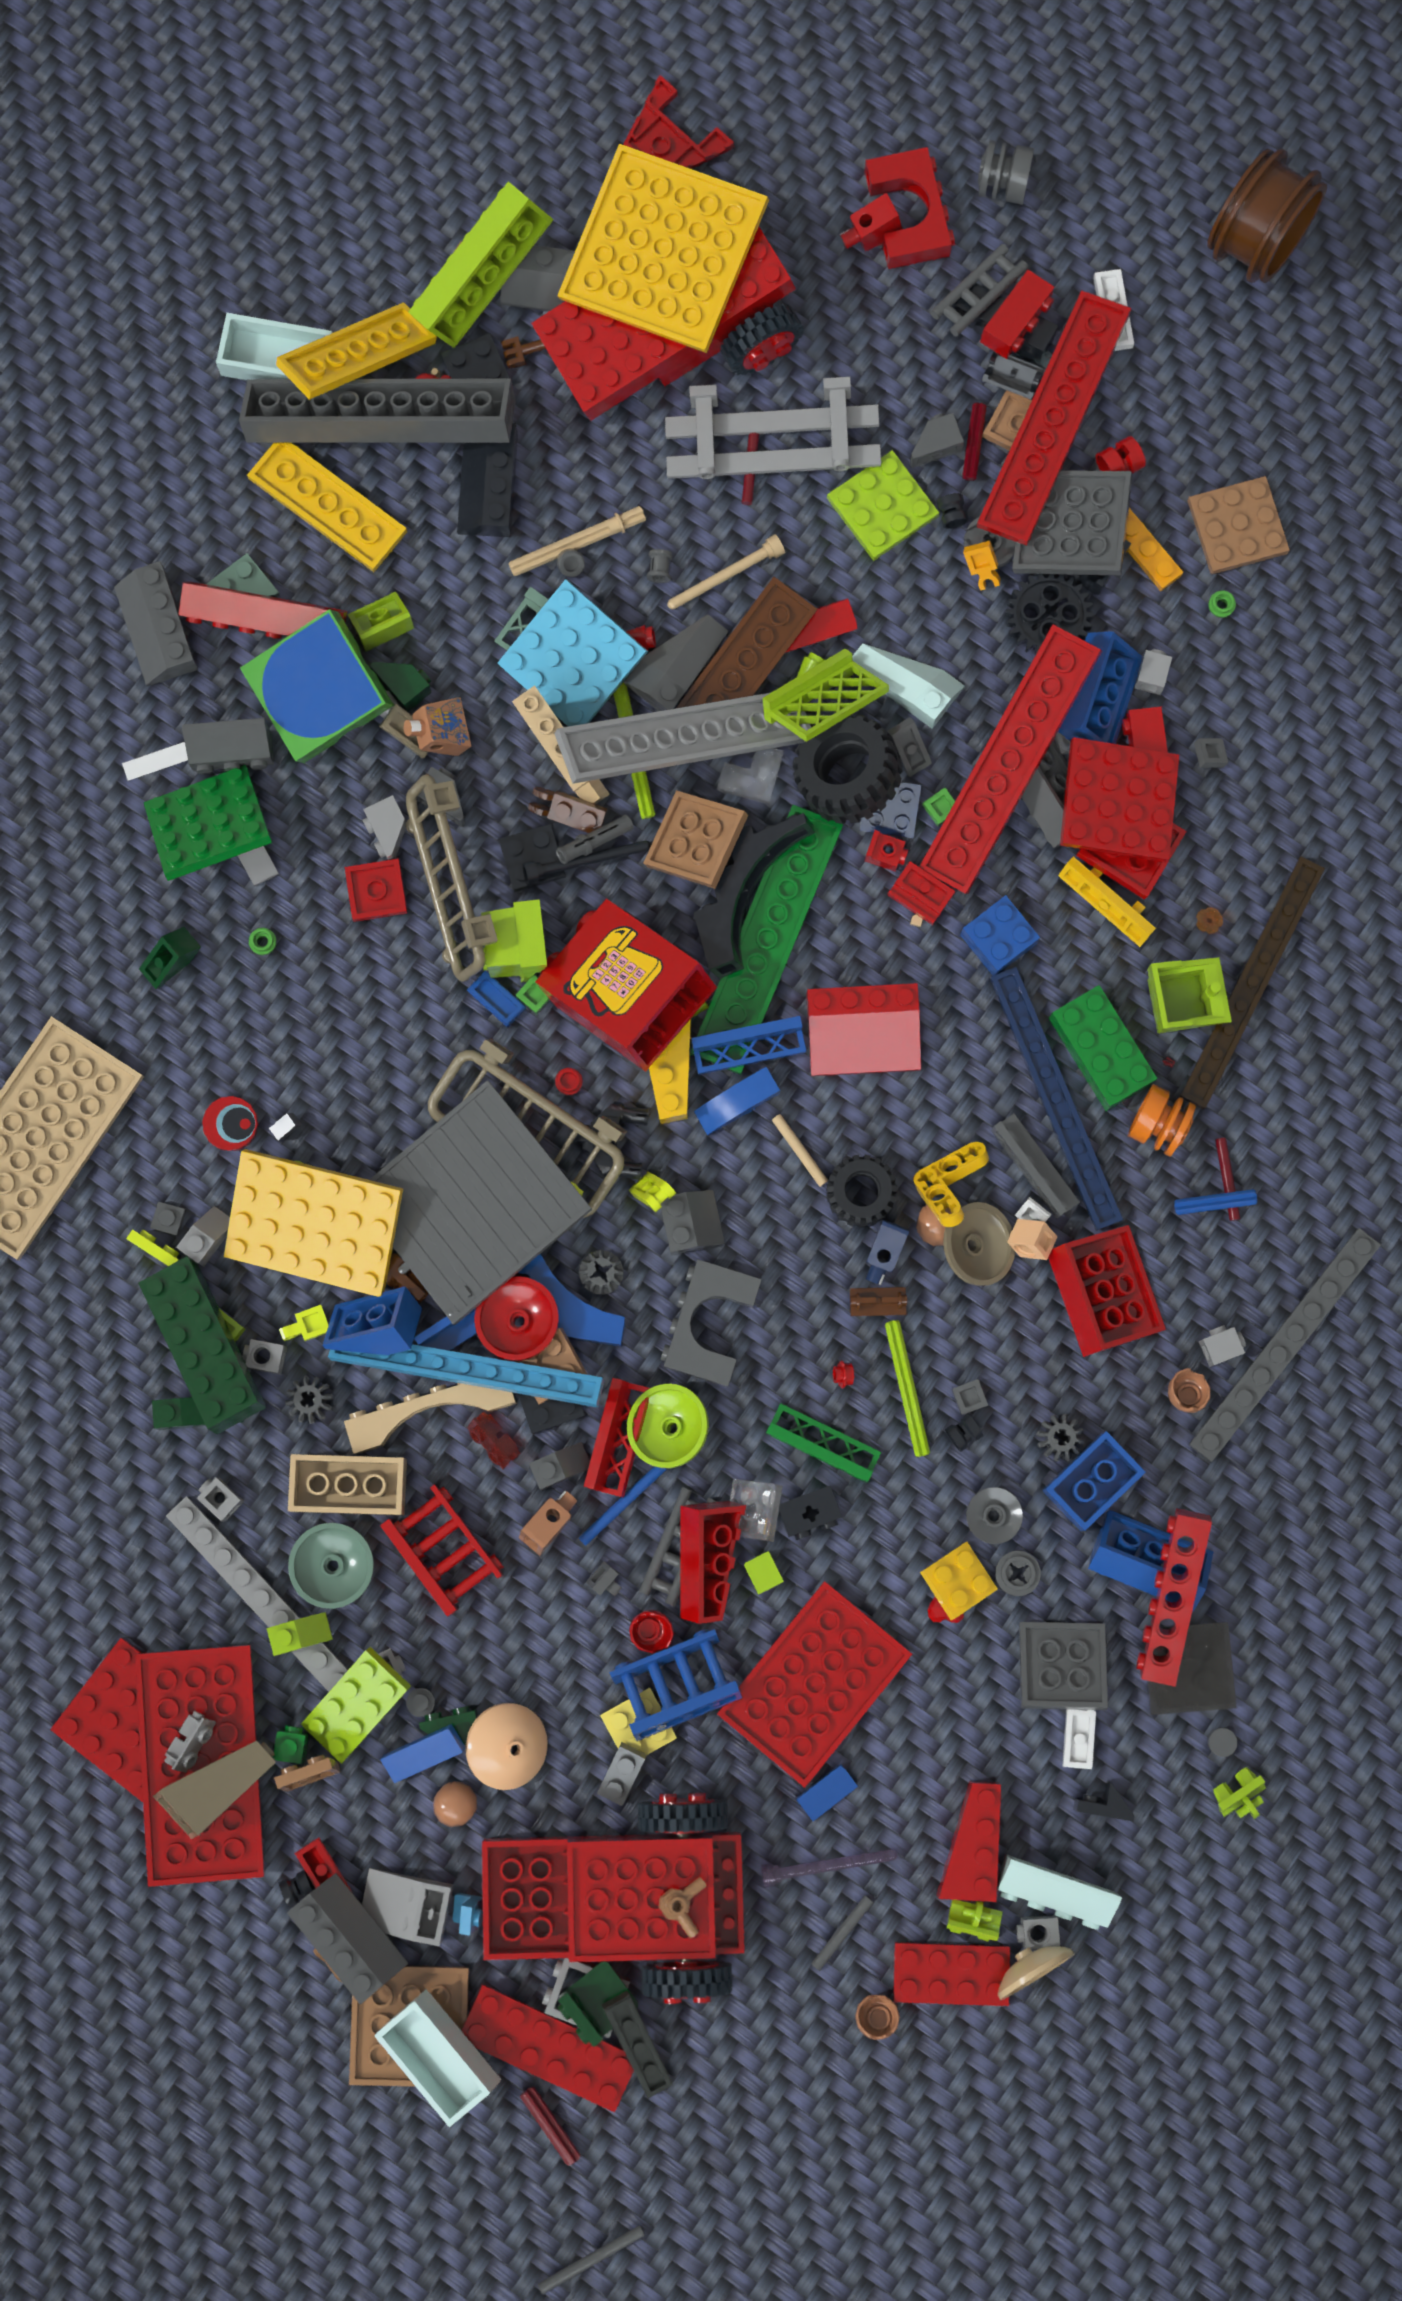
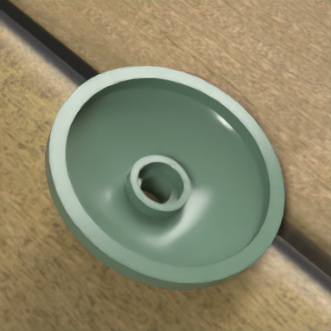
[288,1523,374,1609]

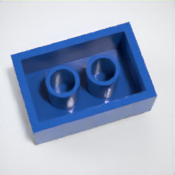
[1042,1431,1146,1531]

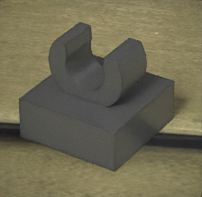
[586,1561,622,1596]

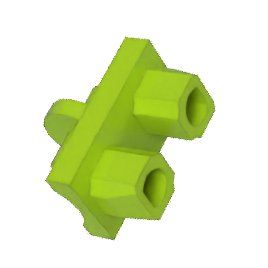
[1213,1767,1266,1819]
[947,1900,1003,1941]

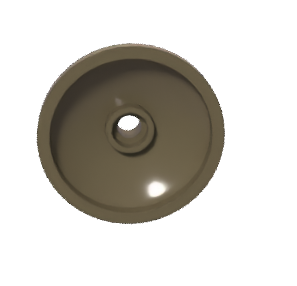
[943,1202,1015,1286]

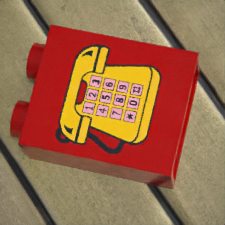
[535,898,717,1072]

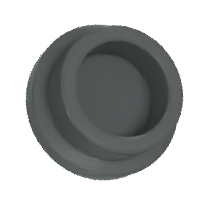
[406,1688,435,1717]

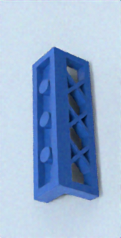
[691,1016,806,1075]
[414,1308,477,1351]

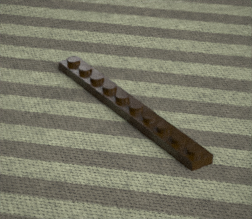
[1180,856,1325,1110]

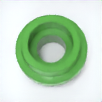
[1208,591,1236,618]
[249,928,277,955]

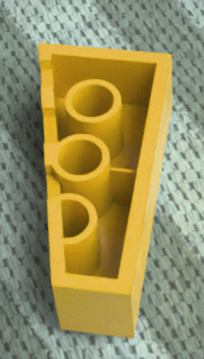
[649,1019,691,1124]

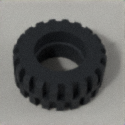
[793,714,903,824]

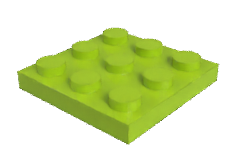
[827,450,939,561]

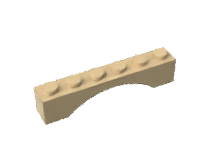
[344,1383,517,1455]

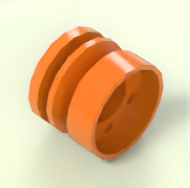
[1127,1084,1196,1157]

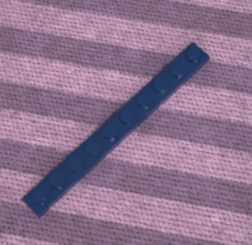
[990,967,1123,1231]

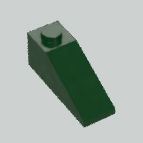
[152,1397,243,1430]

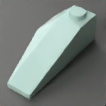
[852,643,965,729]

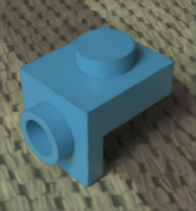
[453,1893,483,1936]

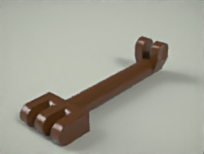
[501,336,546,369]

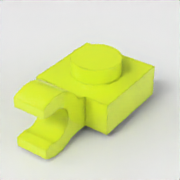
[279,1305,329,1341]

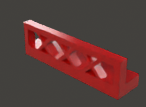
[583,1378,650,1498]

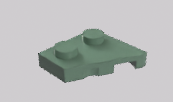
[206,553,280,598]

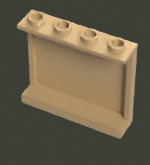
[512,685,610,804]

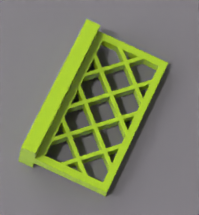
[763,649,889,742]

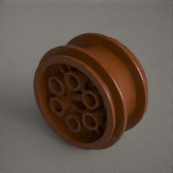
[1207,148,1327,283]

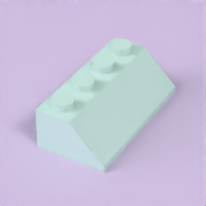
[997,1854,1122,1930]

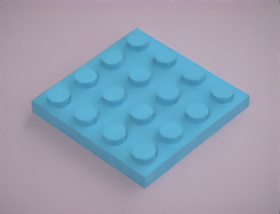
[497,579,648,727]

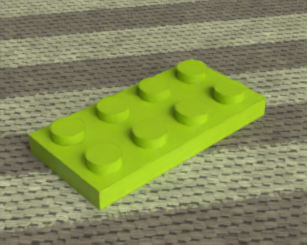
[301,1647,411,1764]

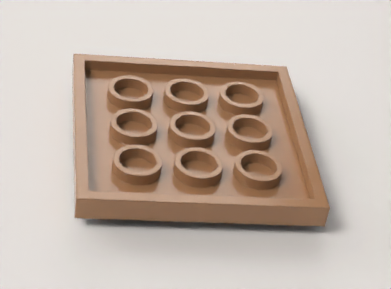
[349,1966,469,2086]

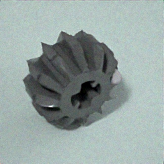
[285,1376,334,1424]
[1036,1414,1085,1462]

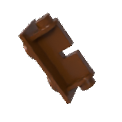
[850,1287,907,1316]

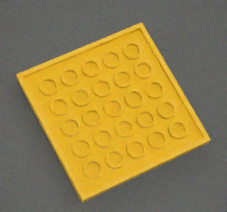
[557,144,769,353]

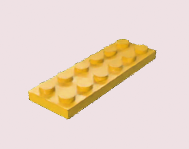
[276,302,437,400]
[247,443,407,572]

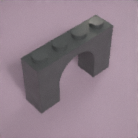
[660,1259,762,1388]

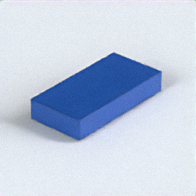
[467,971,526,1028]

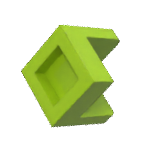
[744,1551,784,1595]

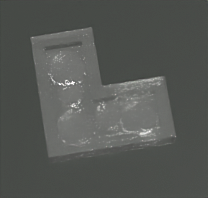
[717,748,784,804]

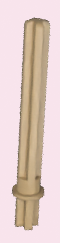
[509,506,646,576]

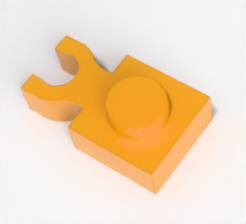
[963,541,1001,590]

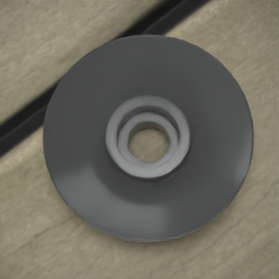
[966,1487,1023,1544]

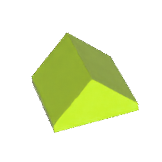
[348,591,414,652]

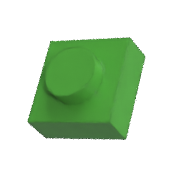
[922,788,955,827]
[516,975,550,1015]

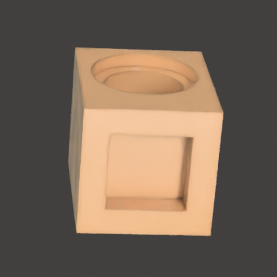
[1007,1219,1057,1260]

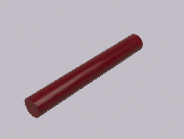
[742,433,759,505]
[1215,1138,1241,1221]

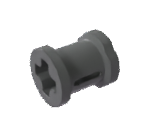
[647,549,672,583]

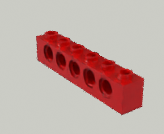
[1136,1508,1212,1687]

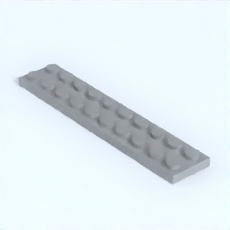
[554,693,811,784]

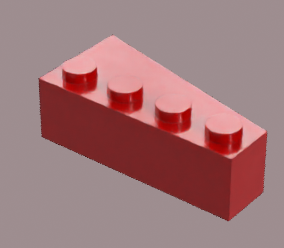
[936,1781,1001,1902]

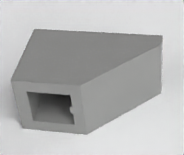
[362,795,406,860]

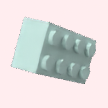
[216,313,332,380]
[374,1989,501,2127]

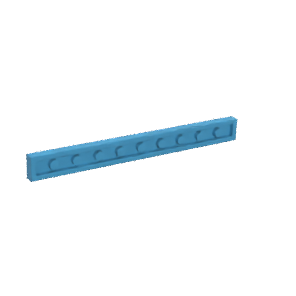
[328,1344,604,1408]

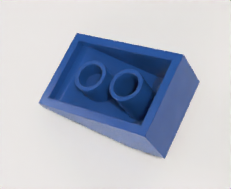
[322,1286,422,1355]

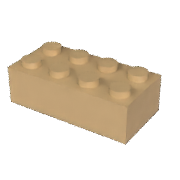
[288,1454,407,1516]

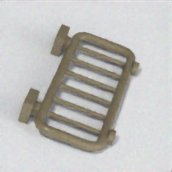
[405,774,498,982]
[428,1039,627,1218]

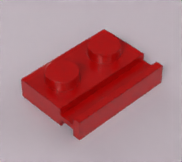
[887,861,955,925]

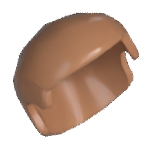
[916,1204,952,1246]
[1168,1368,1210,1413]
[433,1782,477,1827]
[855,1995,900,2040]

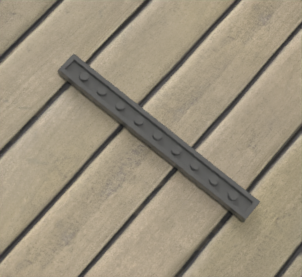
[1188,1228,1381,1462]

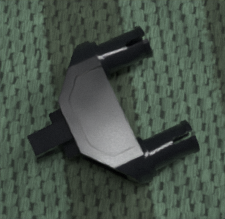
[568,1101,649,1180]

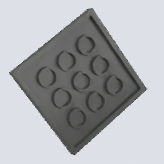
[1012,471,1132,575]

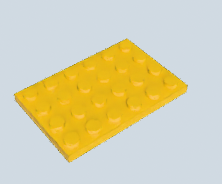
[224,1149,403,1297]

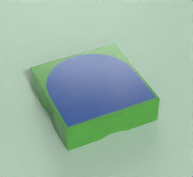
[240,609,394,763]

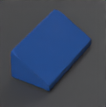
[796,1763,858,1821]

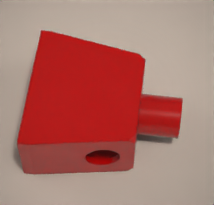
[840,193,902,251]

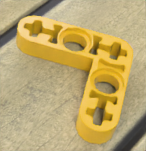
[913,1142,989,1227]

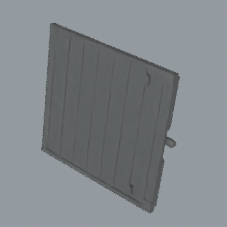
[369,1080,593,1325]

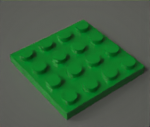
[143,765,272,881]

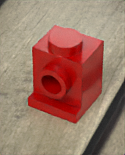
[865,830,908,872]

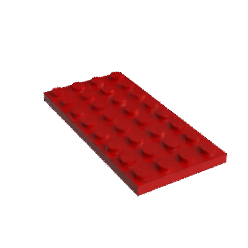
[135,1645,265,1887]

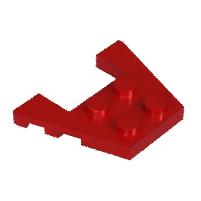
[623,75,734,169]

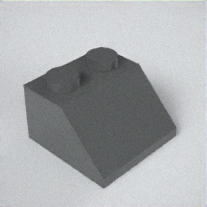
[660,1190,725,1256]

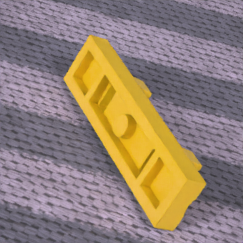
[1058,856,1156,947]

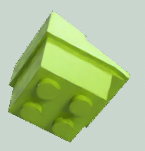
[481,899,547,983]
[1147,957,1232,1034]

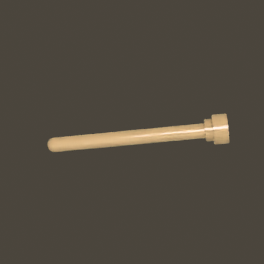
[667,534,785,609]

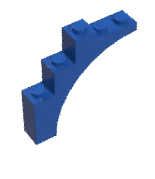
[516,1254,626,1347]

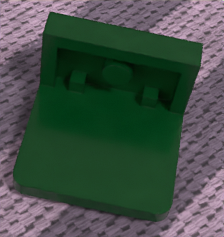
[557,1961,638,2047]

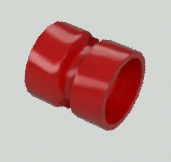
[1095,436,1146,474]

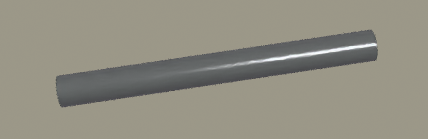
[538,2225,645,2294]

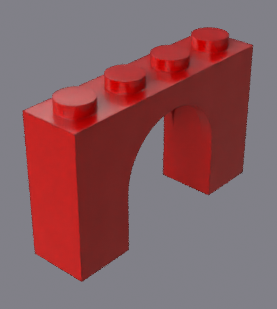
[864,147,955,269]

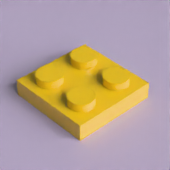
[920,1542,998,1620]

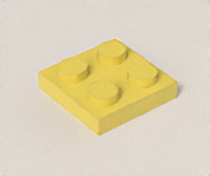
[600,1688,677,1755]

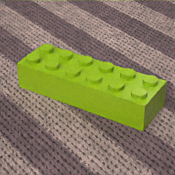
[408,181,554,348]

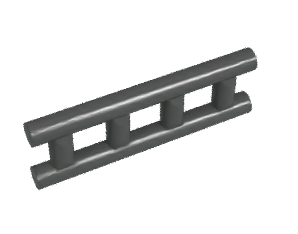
[930,244,1029,337]
[639,1487,717,1607]

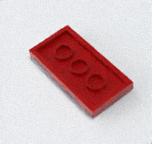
[893,1942,1010,2006]

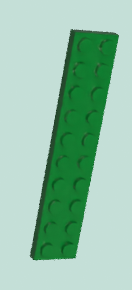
[690,805,843,1075]

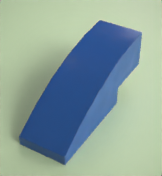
[694,1067,780,1136]

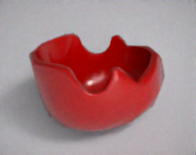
[629,1610,674,1654]

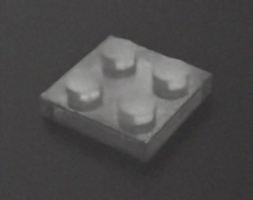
[730,1479,783,1542]

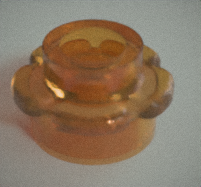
[1196,907,1223,934]

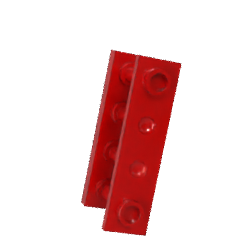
[380,1484,504,1617]

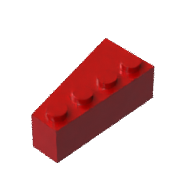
[680,1501,746,1624]

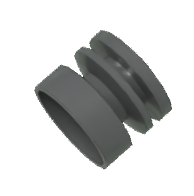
[978,140,1034,205]

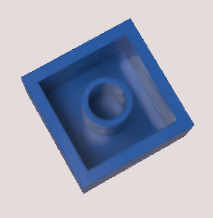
[960,895,1040,976]

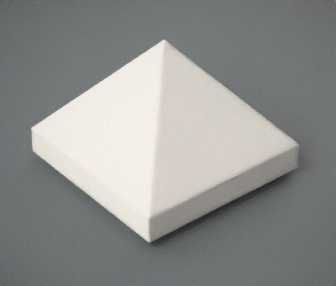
[1015,1197,1051,1222]

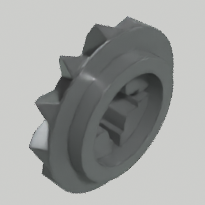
[579,1250,623,1295]
[995,1551,1041,1596]

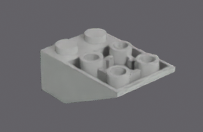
[362,1868,453,1946]

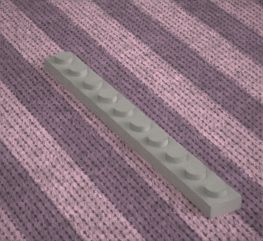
[166,1496,349,1692]

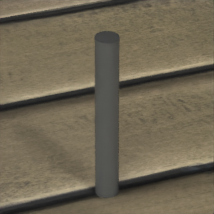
[811,1895,874,1971]

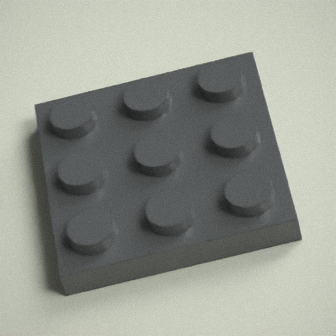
[1019,1622,1108,1710]

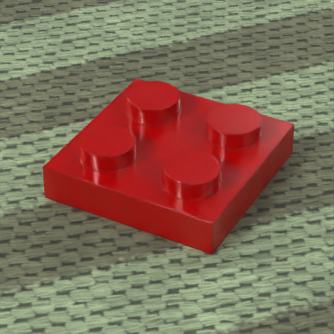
[344,859,408,922]

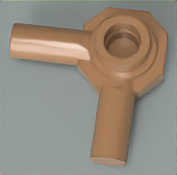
[659,1877,707,1938]

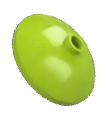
[627,1384,709,1468]

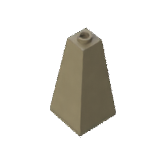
[153,1741,276,1839]

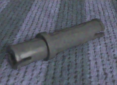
[556,814,634,864]

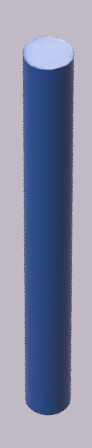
[578,1466,668,1546]

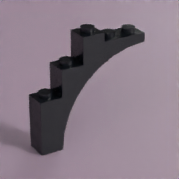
[693,813,815,979]

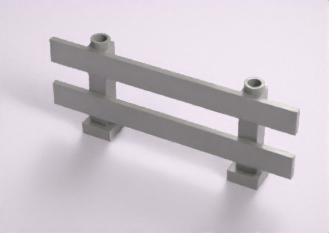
[665,377,881,479]

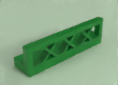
[766,1403,881,1483]

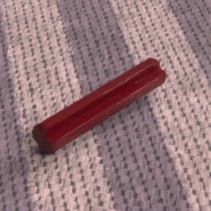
[962,403,987,481]
[520,2086,581,2166]

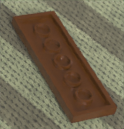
[676,577,817,708]

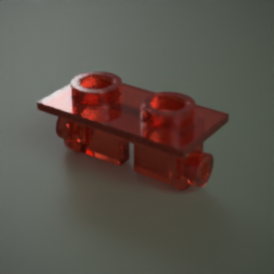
[467,1411,521,1469]

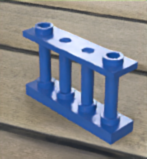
[609,1629,742,1741]

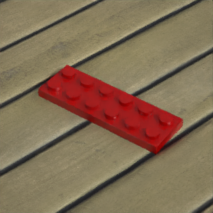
[461,1984,634,2113]

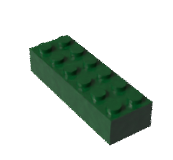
[138,1256,267,1434]

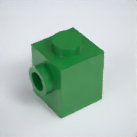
[273,1726,310,1764]

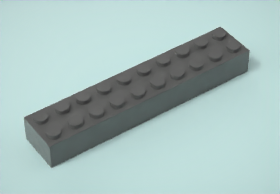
[239,378,516,443]

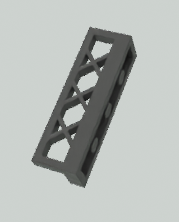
[991,1114,1080,1220]

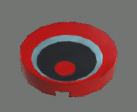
[202,1096,258,1151]

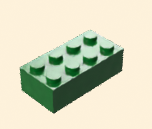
[1048,985,1157,1111]

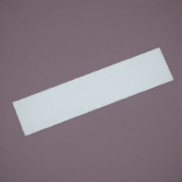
[122,742,188,781]

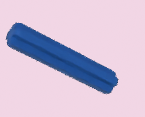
[1174,1189,1258,1215]

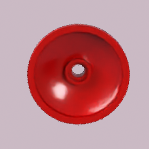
[475,1277,559,1361]

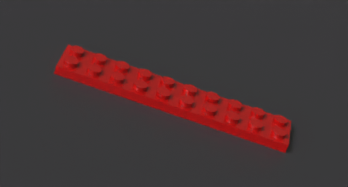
[977,290,1131,546]
[919,624,1102,895]

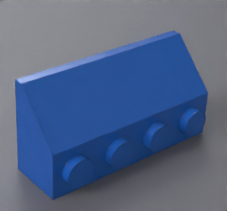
[1058,631,1142,744]
[1088,1510,1214,1611]

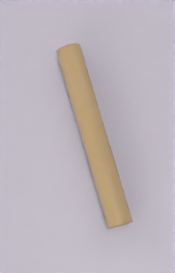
[772,1114,829,1187]

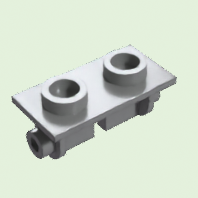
[165,1710,216,1772]

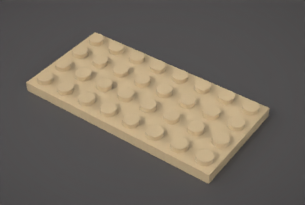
[0,1016,144,1261]

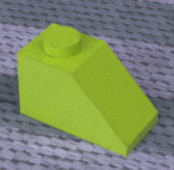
[266,1612,333,1656]

